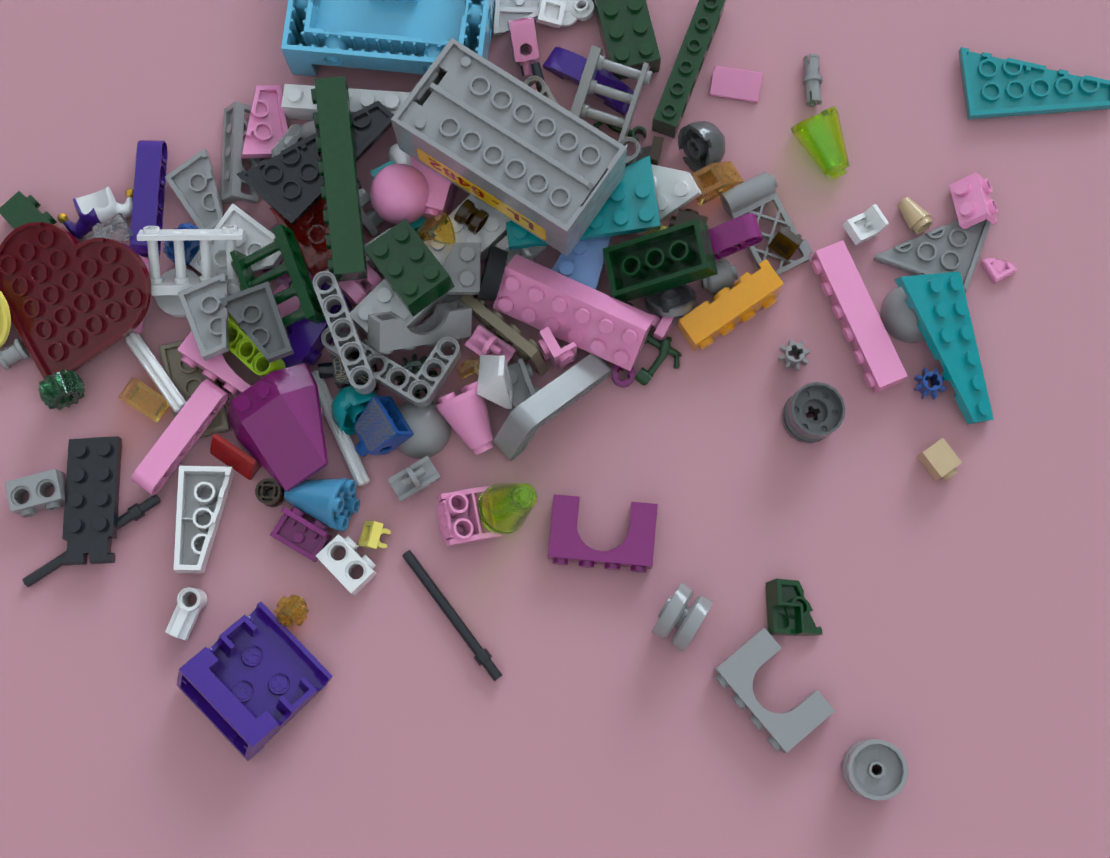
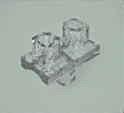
[83,213,133,242]

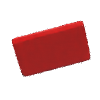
[210,433,261,480]

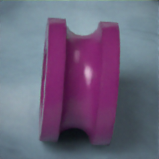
[612,365,635,388]

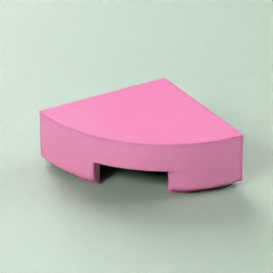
[981,258,1017,284]

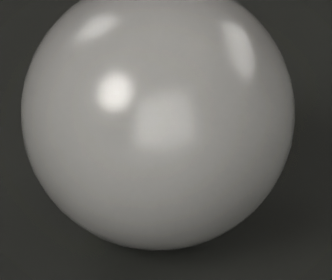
[881,286,925,343]
[397,398,451,459]

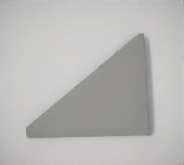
[873,219,991,293]

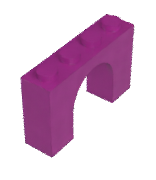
[548,494,658,573]

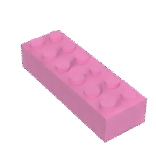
[492,254,655,371]

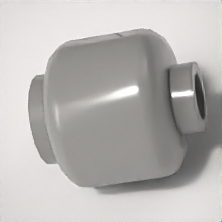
[700,259,738,294]

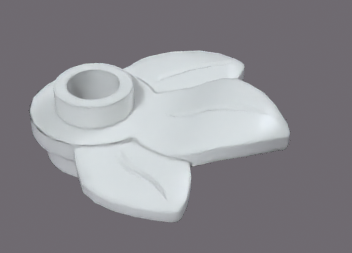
[559,0,595,27]

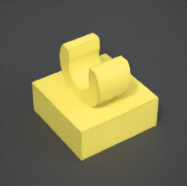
[358,521,391,549]

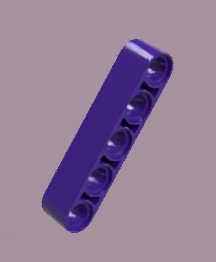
[130,140,168,257]

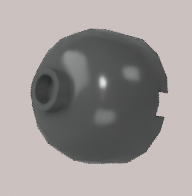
[678,121,725,173]

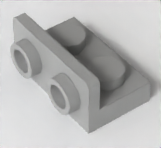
[508,358,539,413]

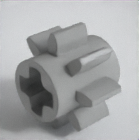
[777,339,810,372]

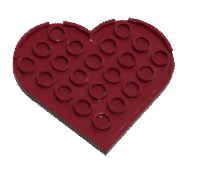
[0,222,151,386]

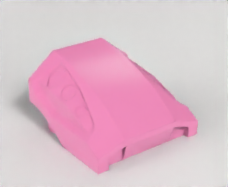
[437,486,502,547]

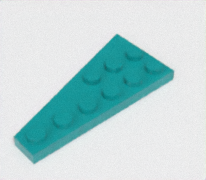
[959,47,1110,120]
[506,155,661,250]
[894,271,994,424]

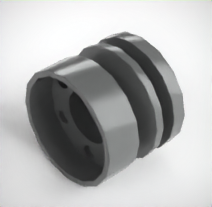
[782,382,845,444]

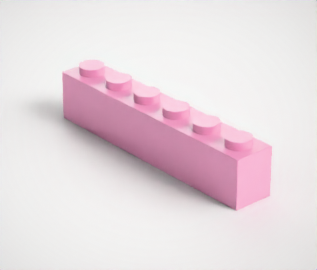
[811,240,908,393]

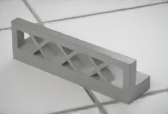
[220,102,260,204]

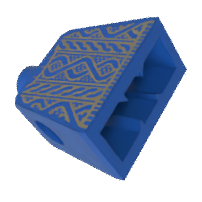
[354,396,414,457]

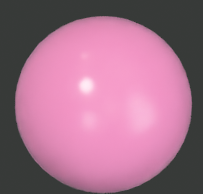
[370,164,429,225]

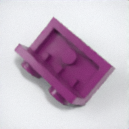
[270,507,331,562]

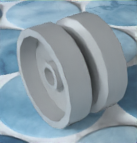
[651,582,713,651]
[841,739,908,801]

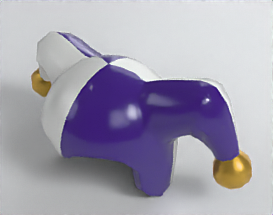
[57,187,134,239]

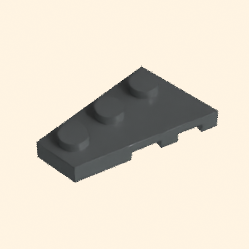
[219,281,294,363]

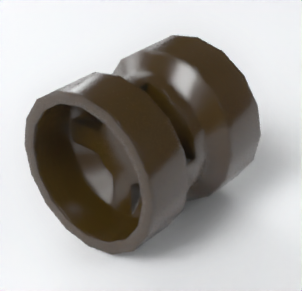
[454,199,489,235]
[255,478,285,508]

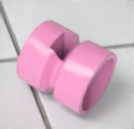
[338,263,382,307]

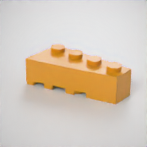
[677,259,784,351]

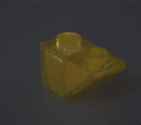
[691,161,744,206]

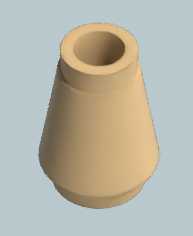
[897,197,933,235]

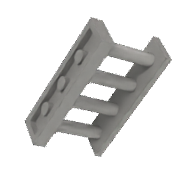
[570,45,653,150]

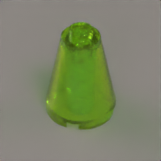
[791,106,850,180]
[478,483,537,534]

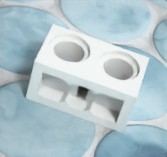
[316,534,377,596]

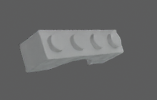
[368,300,472,354]

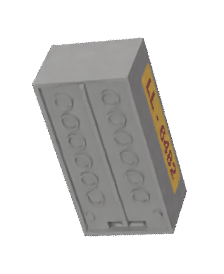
[391,38,627,257]

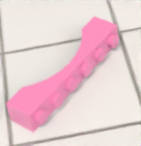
[177,330,324,417]

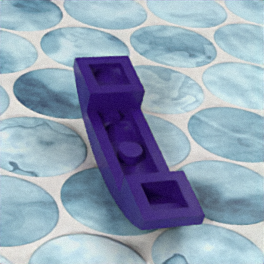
[543,47,634,116]

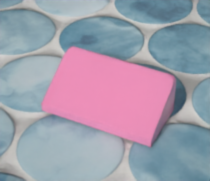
[709,66,763,103]

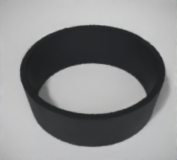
[477,245,508,301]

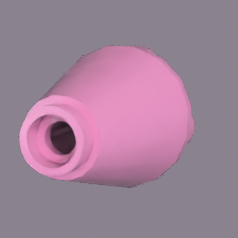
[436,381,494,455]

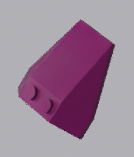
[227,363,328,491]

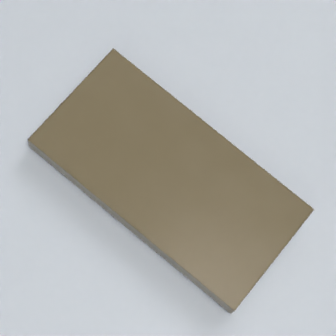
[159,339,231,439]

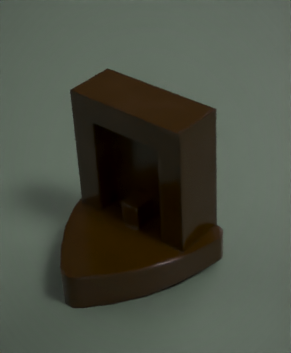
[633,136,664,166]

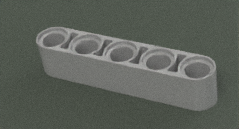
[313,271,376,394]

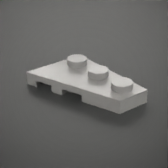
[165,148,224,229]
[178,273,229,361]

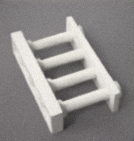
[137,225,244,296]

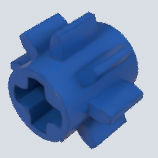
[913,367,946,400]

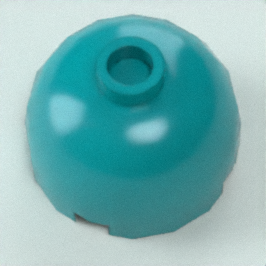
[331,384,378,435]

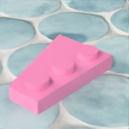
[241,85,288,159]

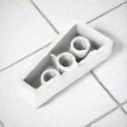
[173,466,235,574]

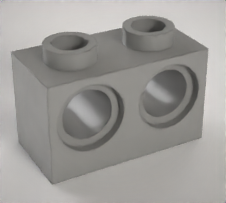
[5,469,66,517]

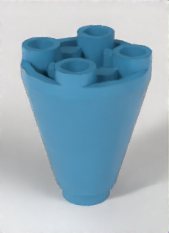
[284,478,360,531]

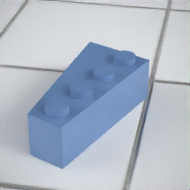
[552,236,613,290]

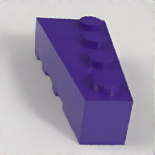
[268,282,353,368]

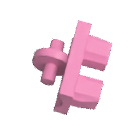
[464,325,517,364]

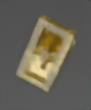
[118,377,169,423]

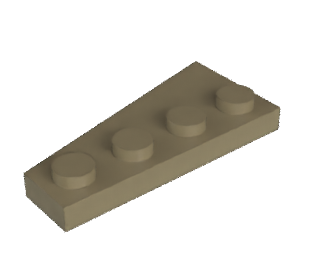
[460,295,549,377]

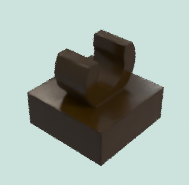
[768,226,803,261]

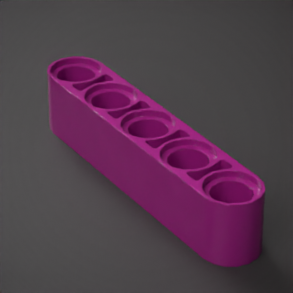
[709,213,763,261]

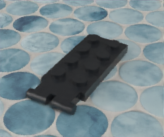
[61,436,122,566]

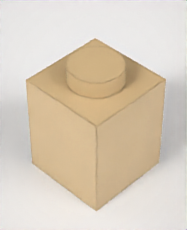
[917,438,962,482]

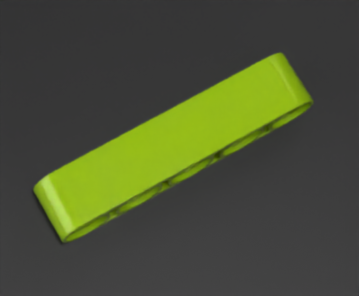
[229,313,285,377]

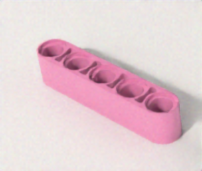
[131,379,229,495]

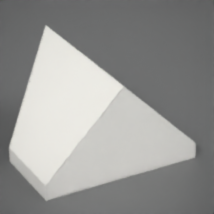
[477,354,513,409]

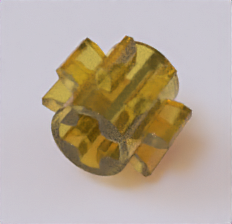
[274,595,309,627]

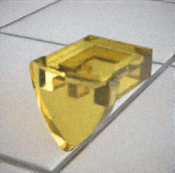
[416,213,456,244]

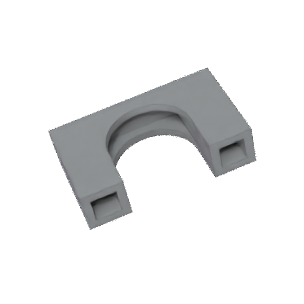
[714,627,835,753]

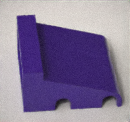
[177,601,333,761]

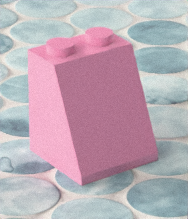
[410,156,458,228]

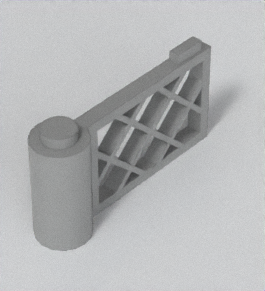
[720,172,813,276]

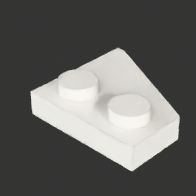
[494,0,541,36]

